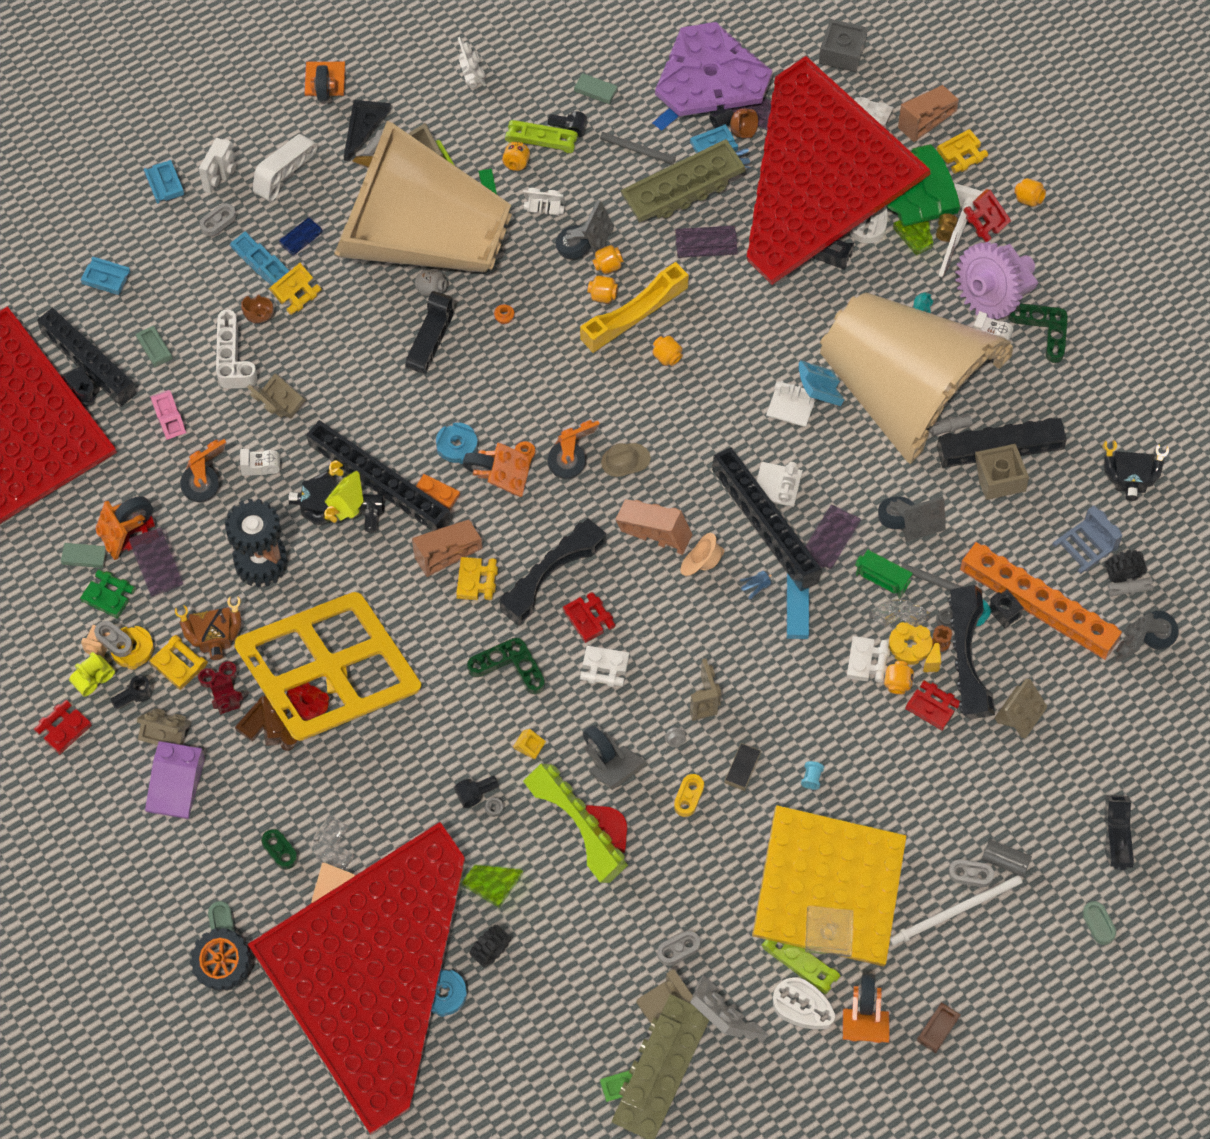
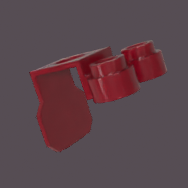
[198,661,243,715]

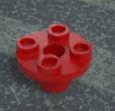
[286,682,329,721]

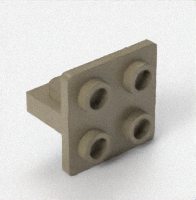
[995,678,1047,738]
[137,708,192,745]

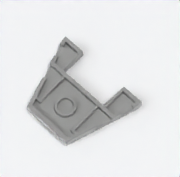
[690,975,769,1042]

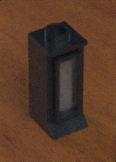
[812,239,854,270]

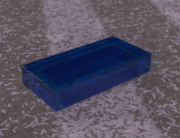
[279,217,323,256]

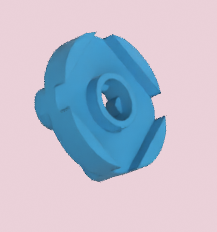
[436,422,478,464]
[432,969,467,1017]

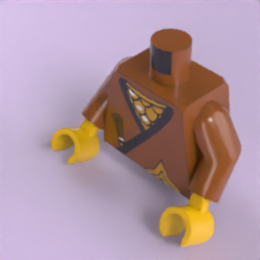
[175,596,241,660]

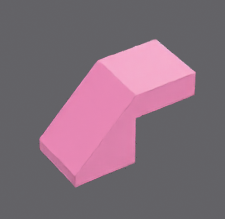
[150,390,186,440]

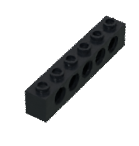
[37,307,137,407]

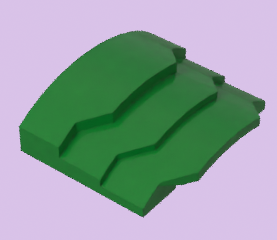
[887,144,960,227]

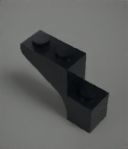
[1104,795,1134,870]

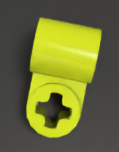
[69,652,115,697]

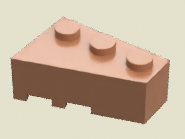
[898,85,959,142]
[615,499,693,555]
[412,520,482,577]

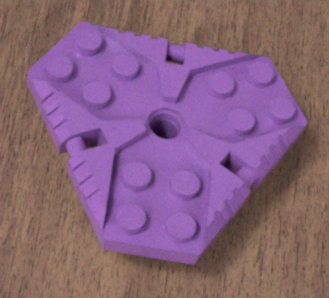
[655,22,773,116]

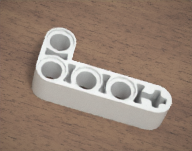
[253,134,318,202]
[216,310,258,389]

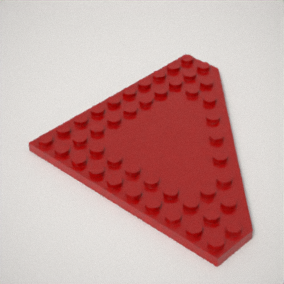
[746,56,930,285]
[0,306,117,524]
[248,822,465,1135]

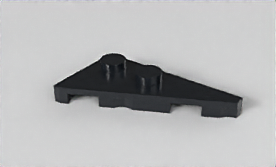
[344,100,392,161]

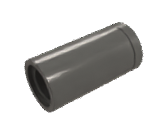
[982,840,1032,877]

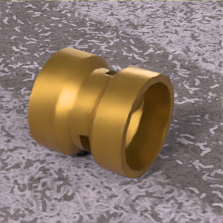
[936,214,958,242]

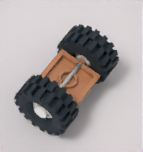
[225,499,288,587]

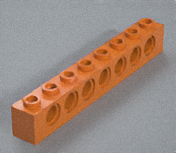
[960,542,1122,660]

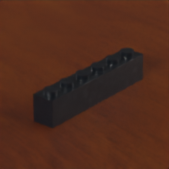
[937,418,1067,468]

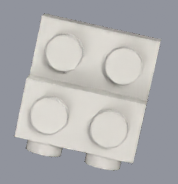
[199,138,236,194]

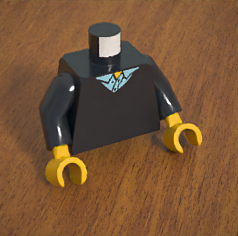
[1102,440,1169,501]
[289,460,343,525]

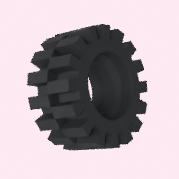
[1105,550,1148,583]
[469,924,511,967]

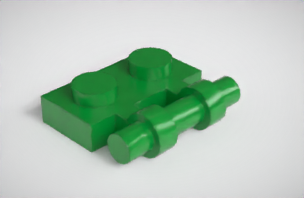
[80,570,136,619]

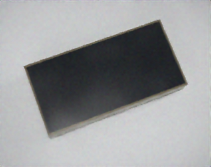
[725,743,761,791]

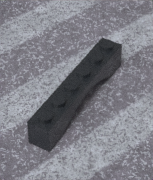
[500,518,606,626]
[948,585,995,720]

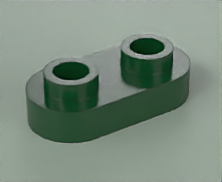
[261,829,297,870]

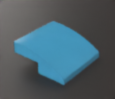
[799,360,845,406]

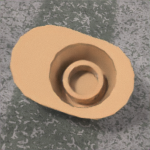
[680,533,725,576]

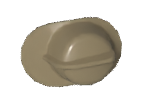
[601,443,651,477]

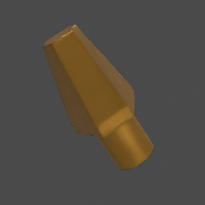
[352,156,373,168]

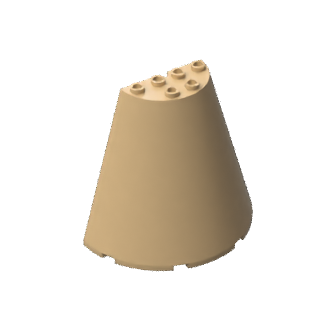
[334,121,512,272]
[820,293,1013,464]

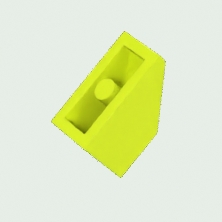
[325,471,363,521]

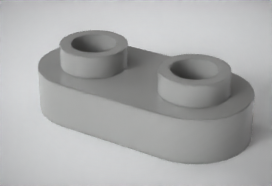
[200,203,236,236]
[94,621,133,657]
[948,859,994,887]
[657,931,700,966]

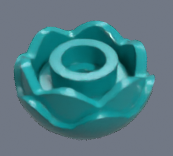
[913,292,933,313]

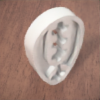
[849,206,888,243]
[773,978,835,1029]

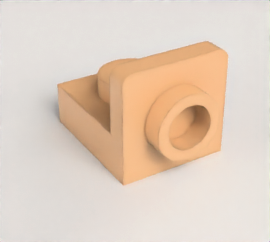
[81,625,110,657]

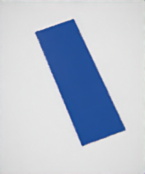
[652,108,678,131]

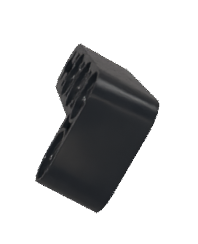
[405,291,454,374]

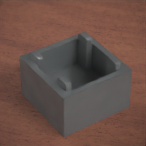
[819,19,868,72]

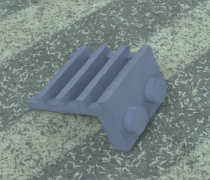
[1052,505,1122,574]

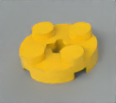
[889,622,932,665]
[111,626,154,670]

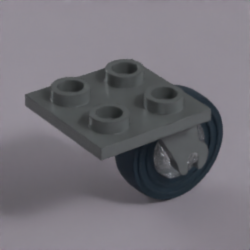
[555,200,613,259]
[878,496,946,542]
[1116,610,1179,662]
[583,725,647,790]

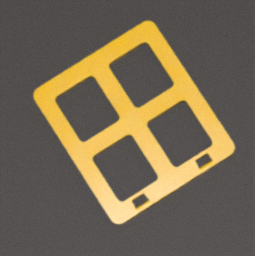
[234,592,421,741]

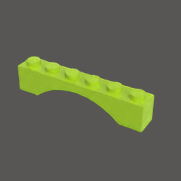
[523,763,628,883]

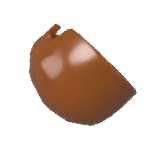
[730,108,758,138]
[241,294,274,323]

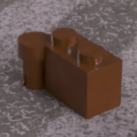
[261,696,298,751]

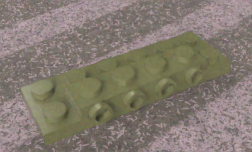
[621,139,745,223]
[611,994,709,1139]

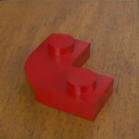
[585,805,627,853]

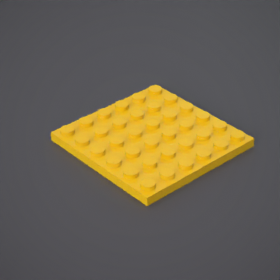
[752,805,906,966]

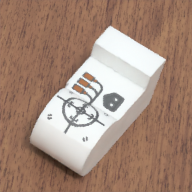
[973,311,1013,340]
[240,449,280,476]

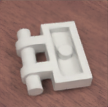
[847,636,890,682]
[580,646,629,687]

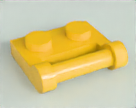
[149,635,208,690]

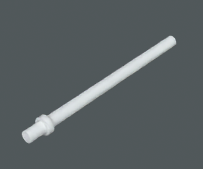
[890,875,1022,946]

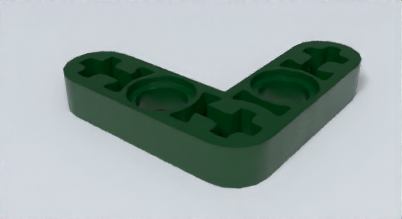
[1008,303,1068,363]
[467,638,545,695]

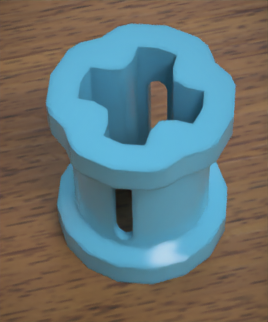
[801,761,824,790]

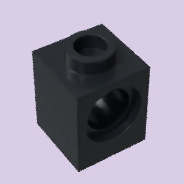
[989,589,1024,629]

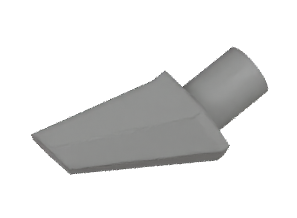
[362,130,383,156]

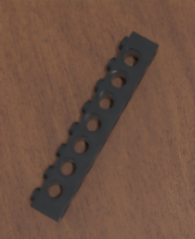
[306,420,452,531]
[712,447,821,591]

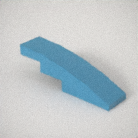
[230,231,289,286]
[786,573,809,639]

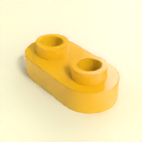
[674,774,704,817]

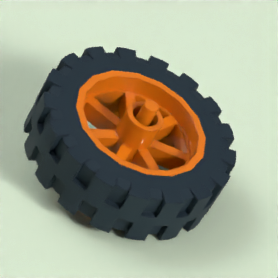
[190,928,253,991]

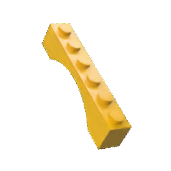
[580,262,689,353]

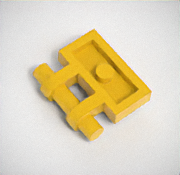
[937,129,988,174]
[269,263,321,315]
[456,557,498,600]

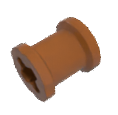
[932,625,953,652]

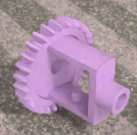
[955,242,1038,319]

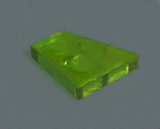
[893,220,933,256]
[462,865,523,908]

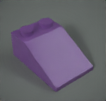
[145,741,205,819]

